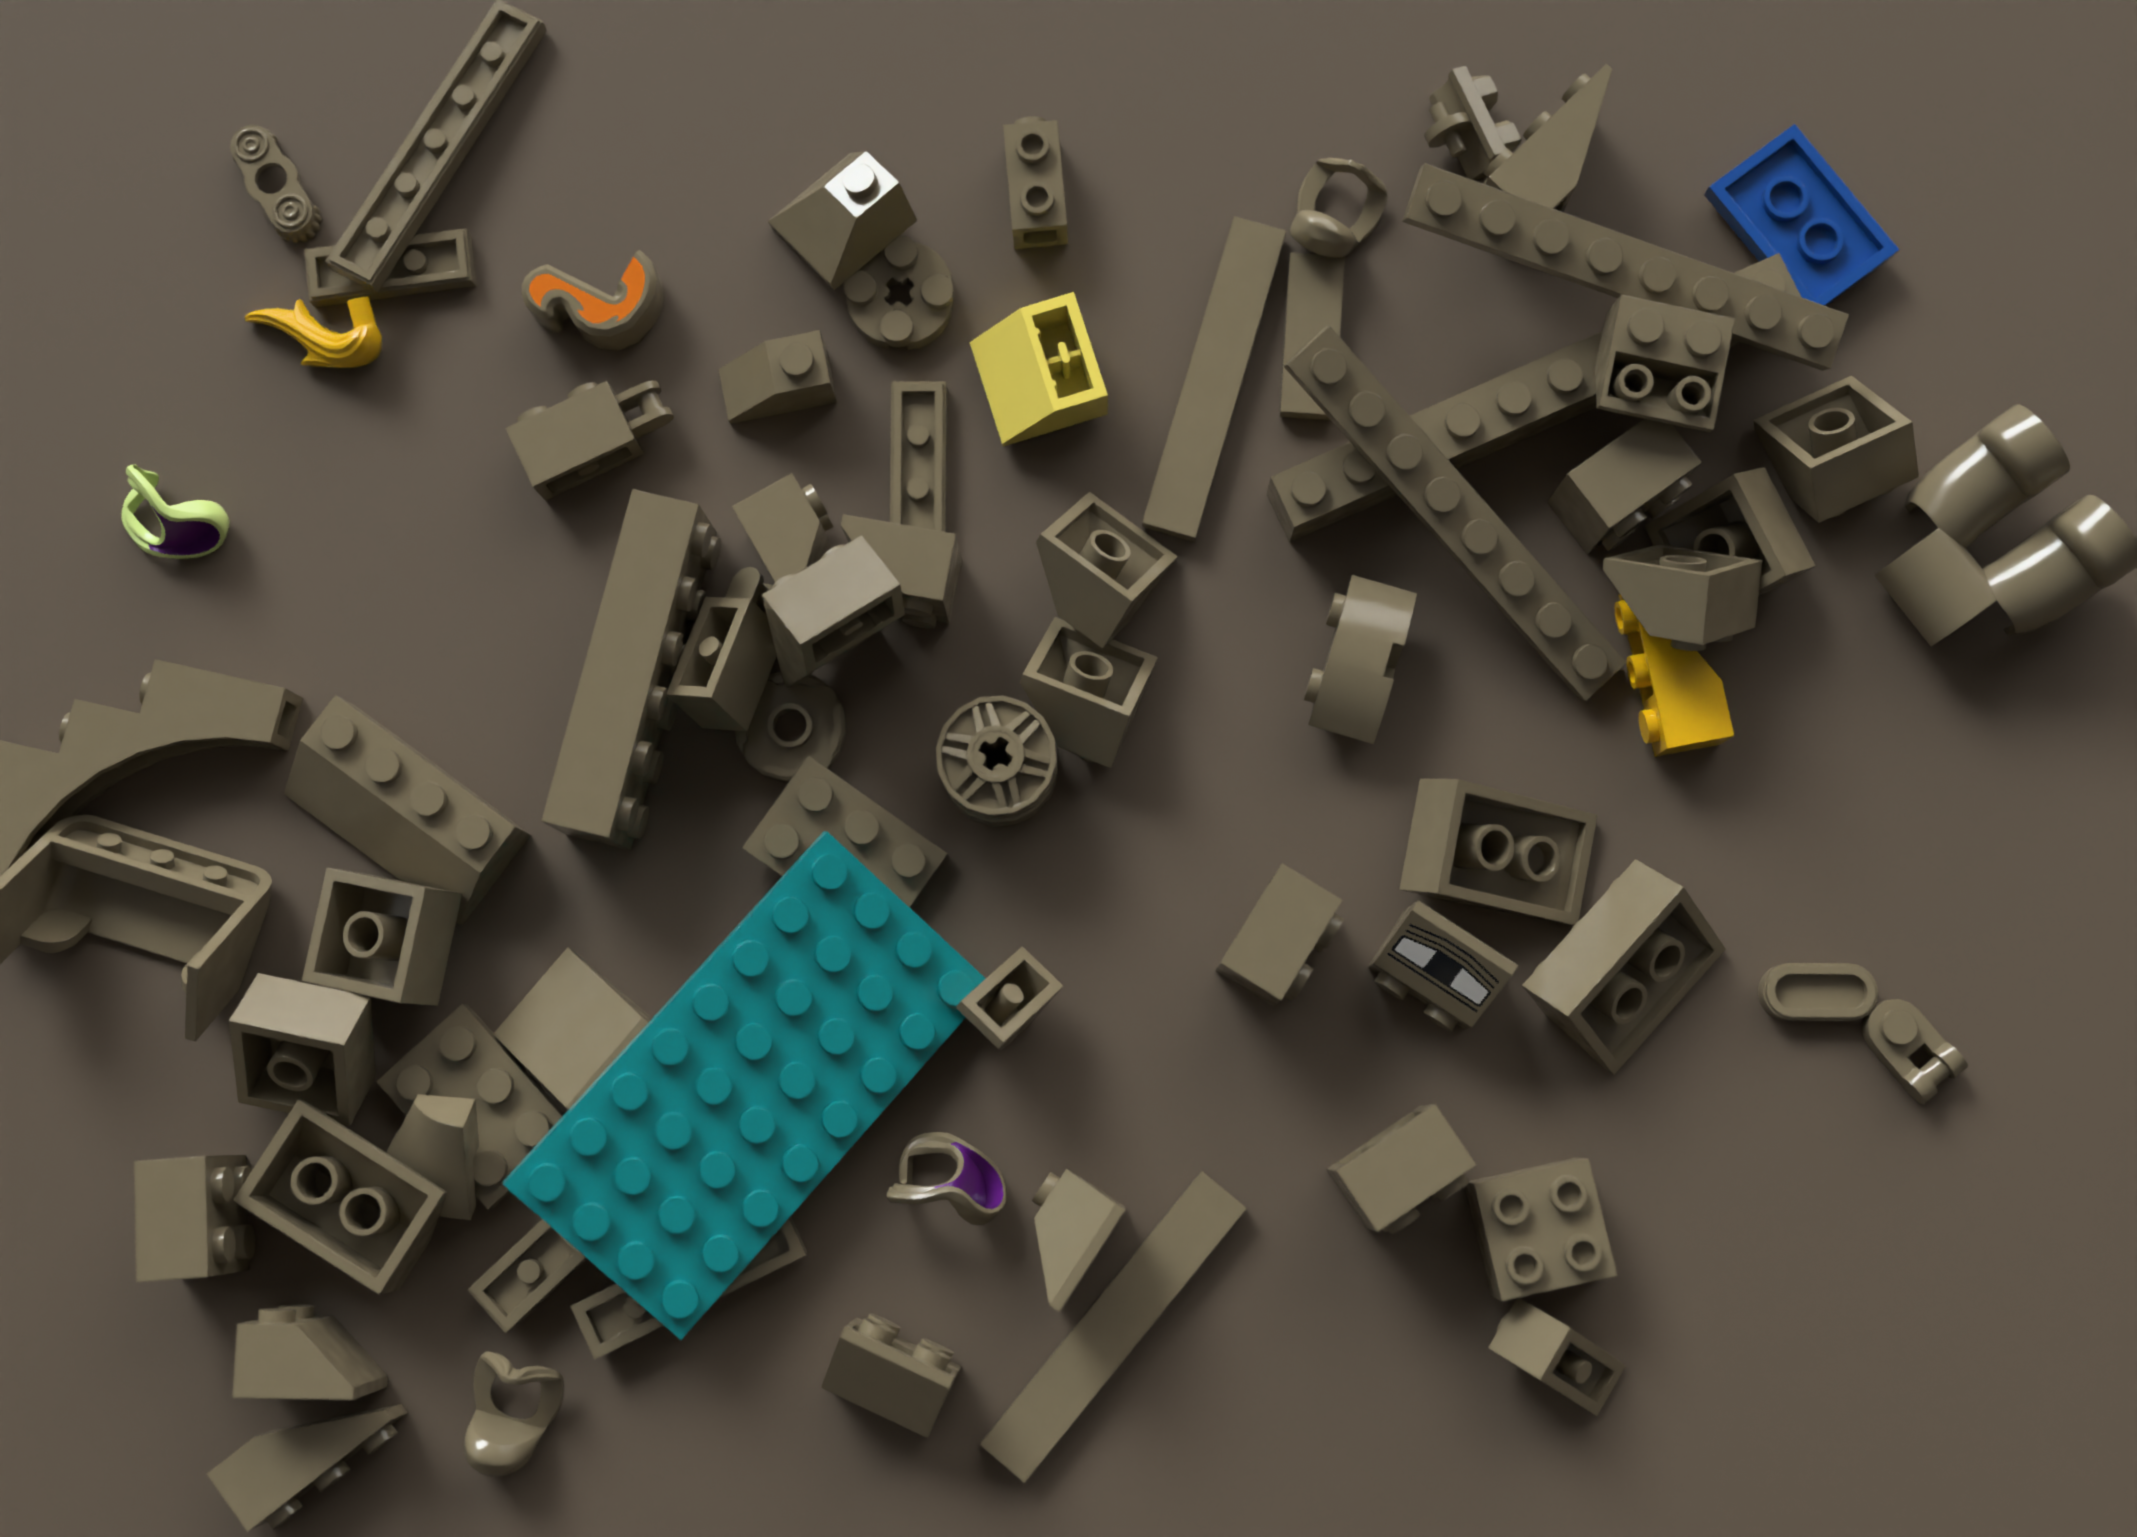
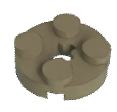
[844,235,955,350]

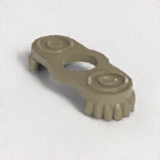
[230,125,322,243]

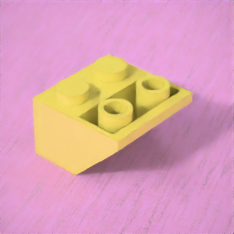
[970,292,1108,447]

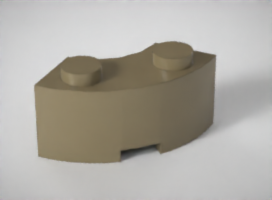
[1303,575,1417,744]

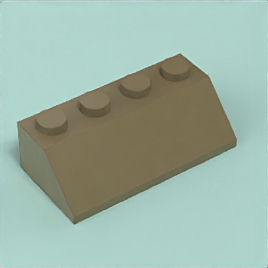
[284,695,531,925]

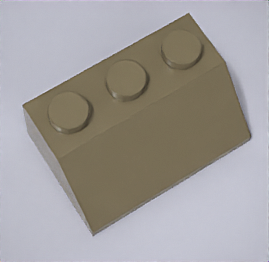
[1522,859,1726,1075]
[233,1099,447,1295]

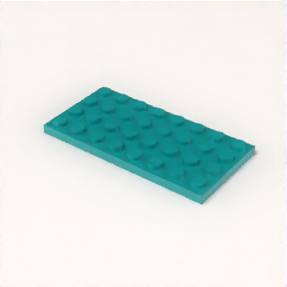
[503,831,986,1340]

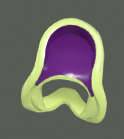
[121,464,230,559]

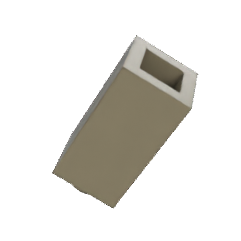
[1003,116,1068,249]

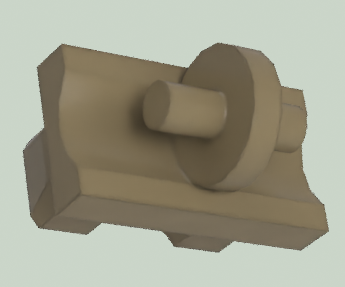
[1424,65,1521,181]

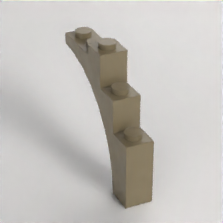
[0,659,303,876]

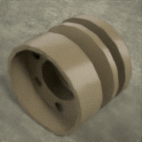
[936,695,1058,827]

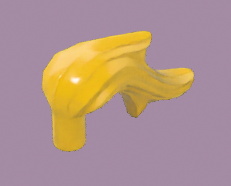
[245,297,382,368]

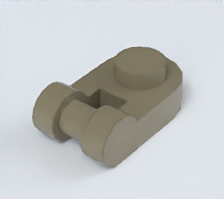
[1861,999,1968,1105]

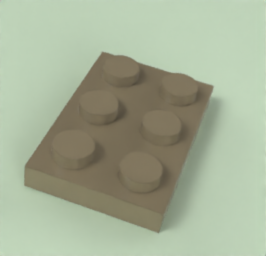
[742,755,948,907]
[376,1003,564,1209]

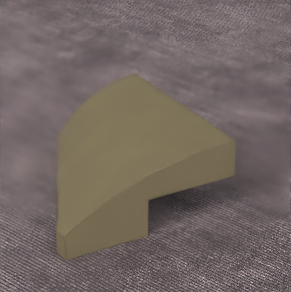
[387,1094,479,1220]

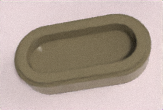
[1758,963,1878,1022]

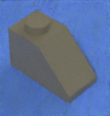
[719,330,837,424]
[956,946,1063,1051]
[1488,1298,1626,1416]

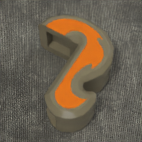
[522,250,664,351]

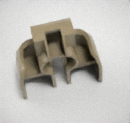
[1874,404,2137,646]

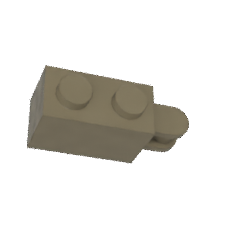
[505,380,674,501]
[666,567,777,732]

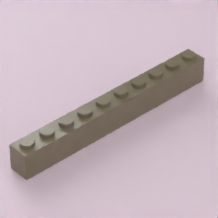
[1266,253,1801,543]

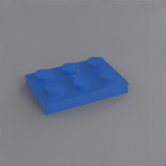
[1704,124,1899,306]

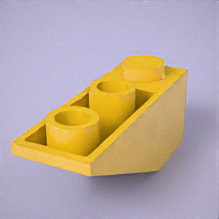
[1614,594,1734,757]

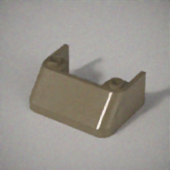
[0,815,272,1042]

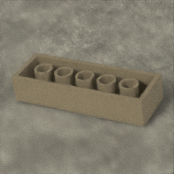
[541,489,721,851]

